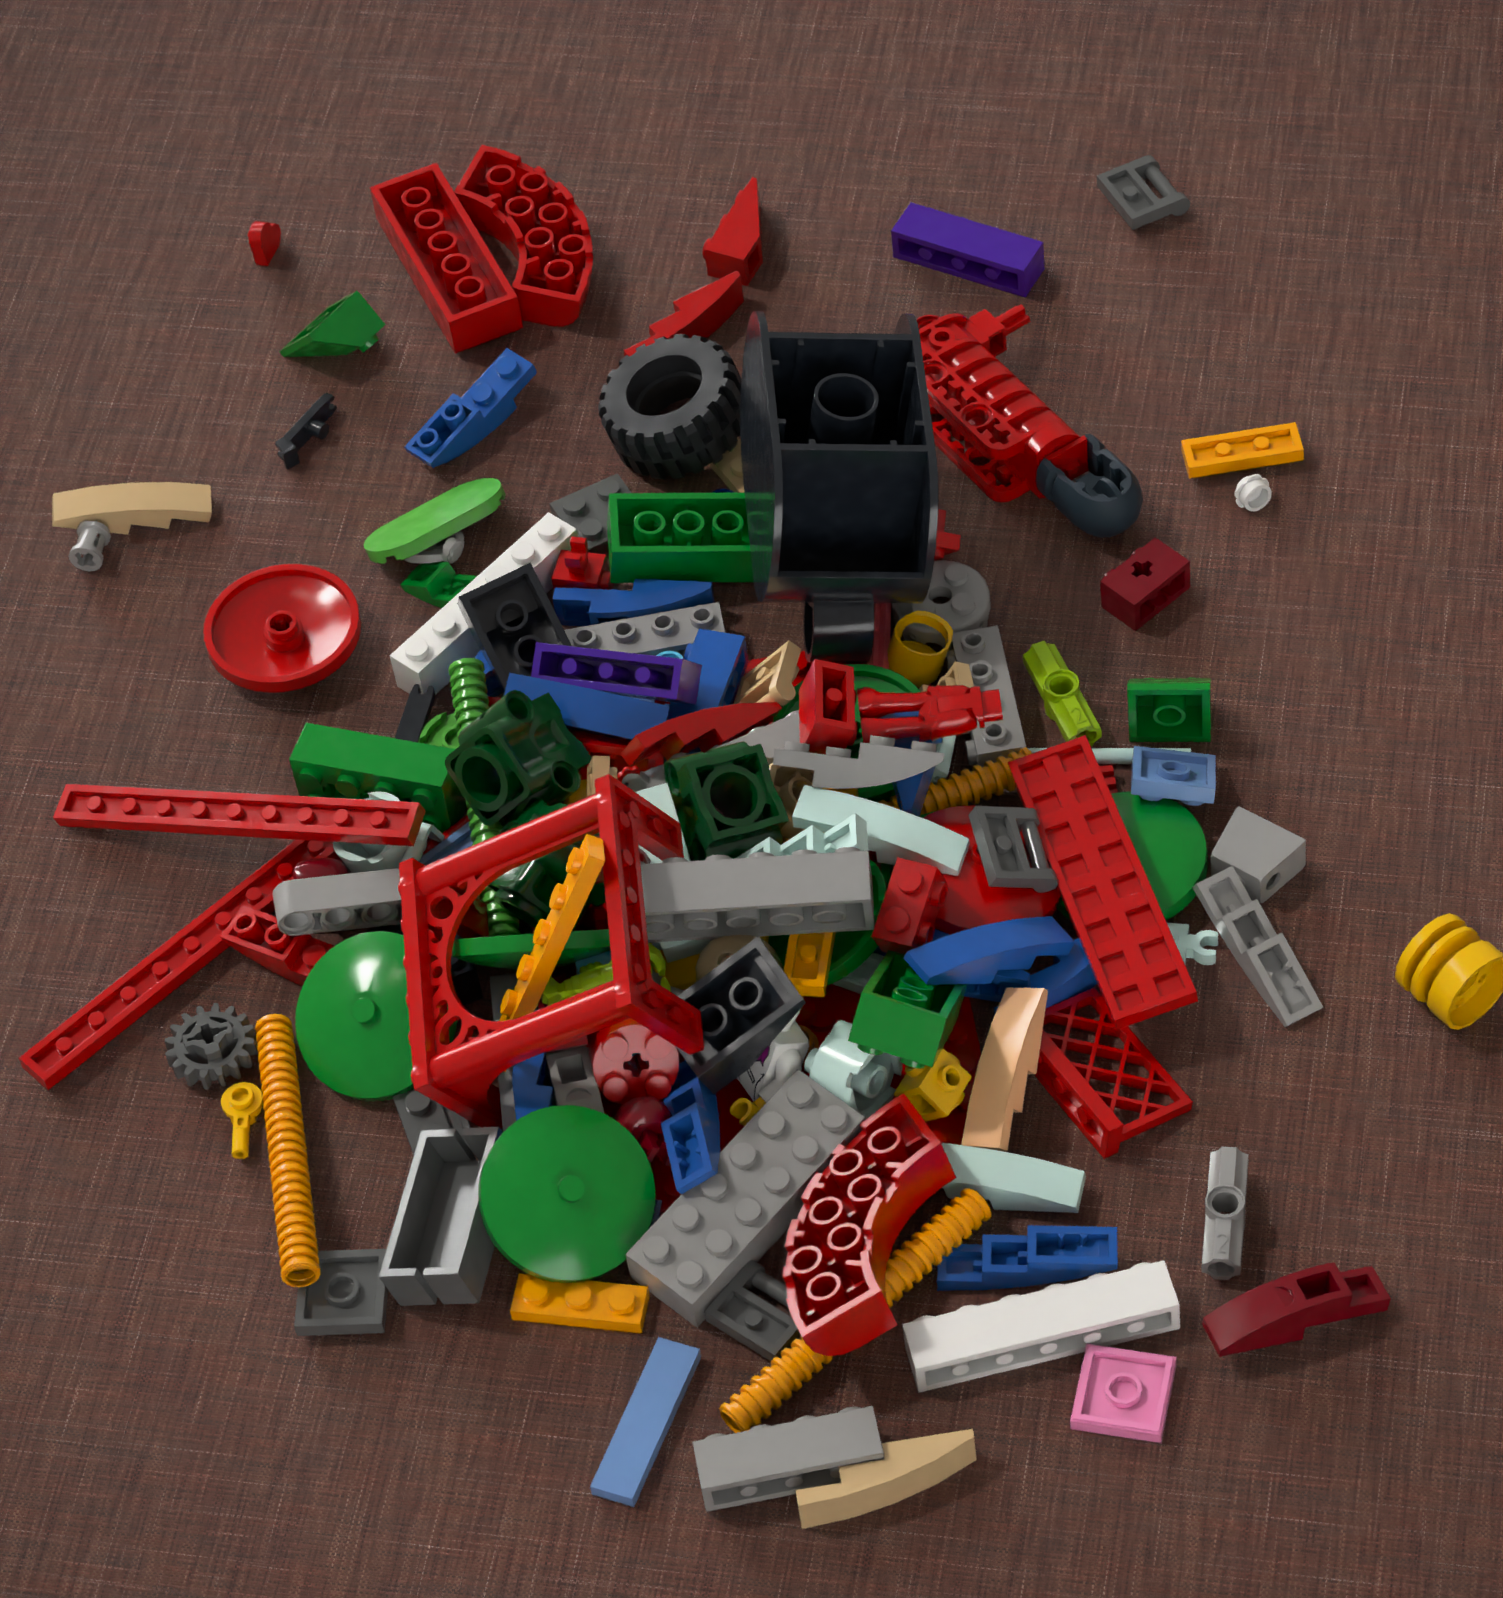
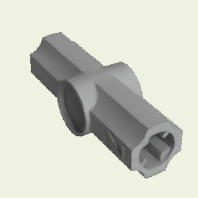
[1201,1146,1249,1280]

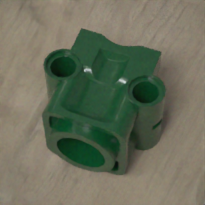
[445,690,592,826]
[664,741,789,861]
[487,797,605,931]

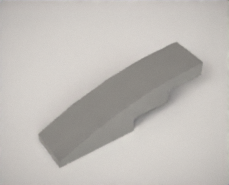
[1193,866,1323,1028]

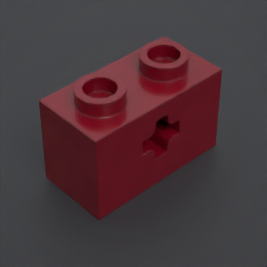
[1100,537,1190,631]

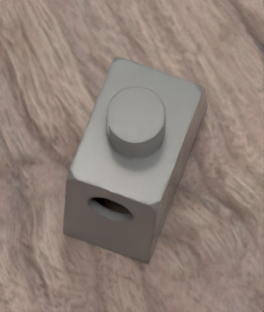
[1211,806,1306,903]

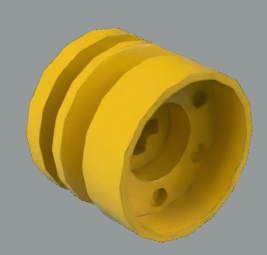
[1395,913,1503,1030]

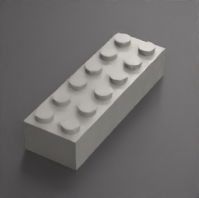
[640,847,875,943]
[625,1070,865,1328]

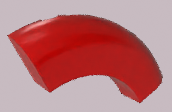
[454,145,593,327]
[783,1093,957,1356]

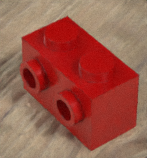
[799,659,858,754]
[871,857,948,955]

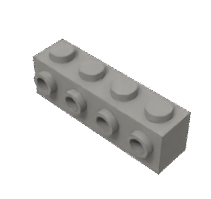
[564,602,725,658]
[946,625,1026,767]
[693,1406,884,1512]

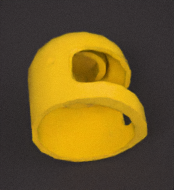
[888,610,953,688]

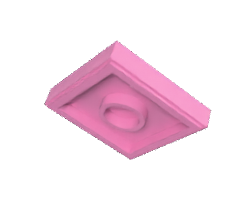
[1070,1344,1177,1443]

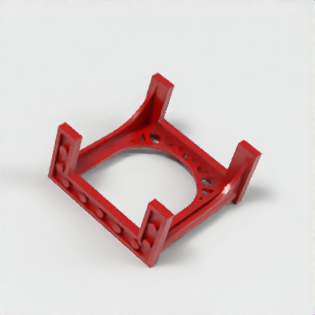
[398,774,704,1129]

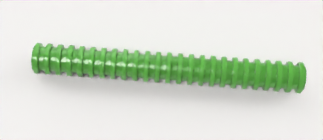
[448,658,521,937]

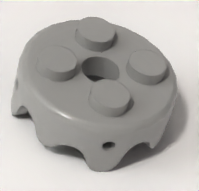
[892,560,991,650]

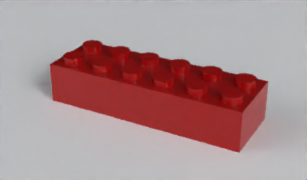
[370,163,523,354]

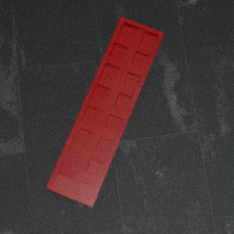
[1008,735,1198,1029]

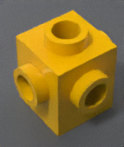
[894,1048,972,1122]

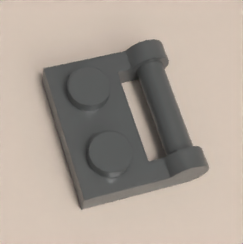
[1097,155,1191,230]
[968,806,1058,893]
[704,1260,801,1361]

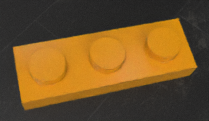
[1181,422,1304,479]
[510,1273,650,1334]

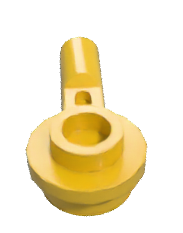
[221,1082,263,1159]

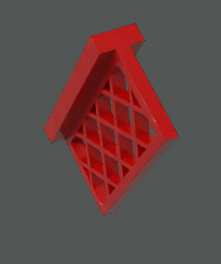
[1034,988,1193,1159]

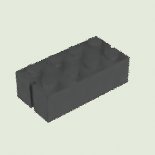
[379,1127,503,1306]

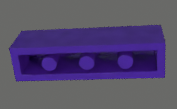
[891,202,1045,298]
[531,642,702,705]

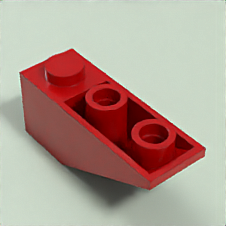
[702,177,763,286]

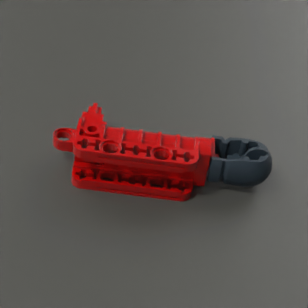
[916,304,1143,538]

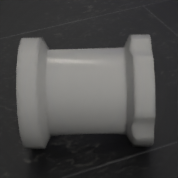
[69,520,111,571]

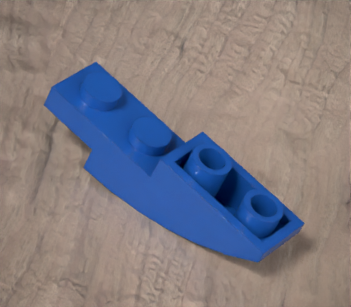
[404,348,537,468]
[553,579,715,626]

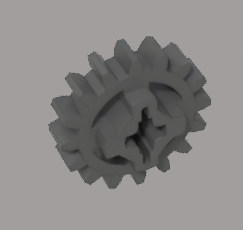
[164,1003,258,1089]

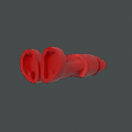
[857,685,1003,743]

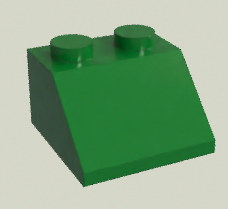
[1127,677,1211,742]

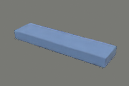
[590,1337,701,1507]

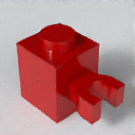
[551,536,614,590]

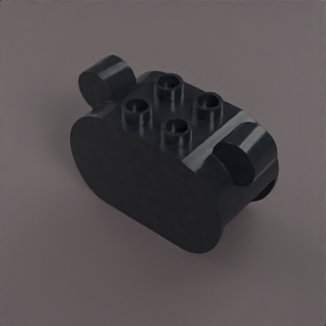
[740,311,938,663]

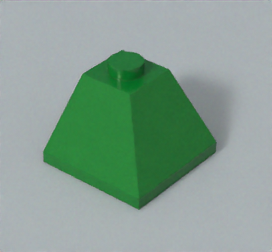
[279,291,386,357]

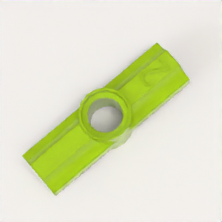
[1023,640,1102,747]

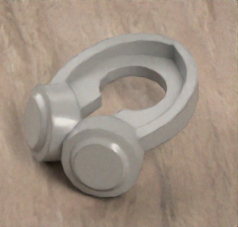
[404,531,464,564]

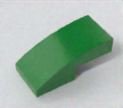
[400,561,477,608]

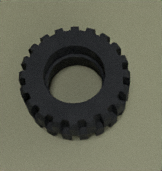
[598,334,742,479]

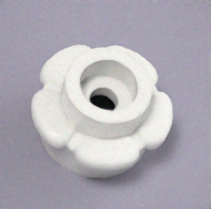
[1235,474,1272,511]

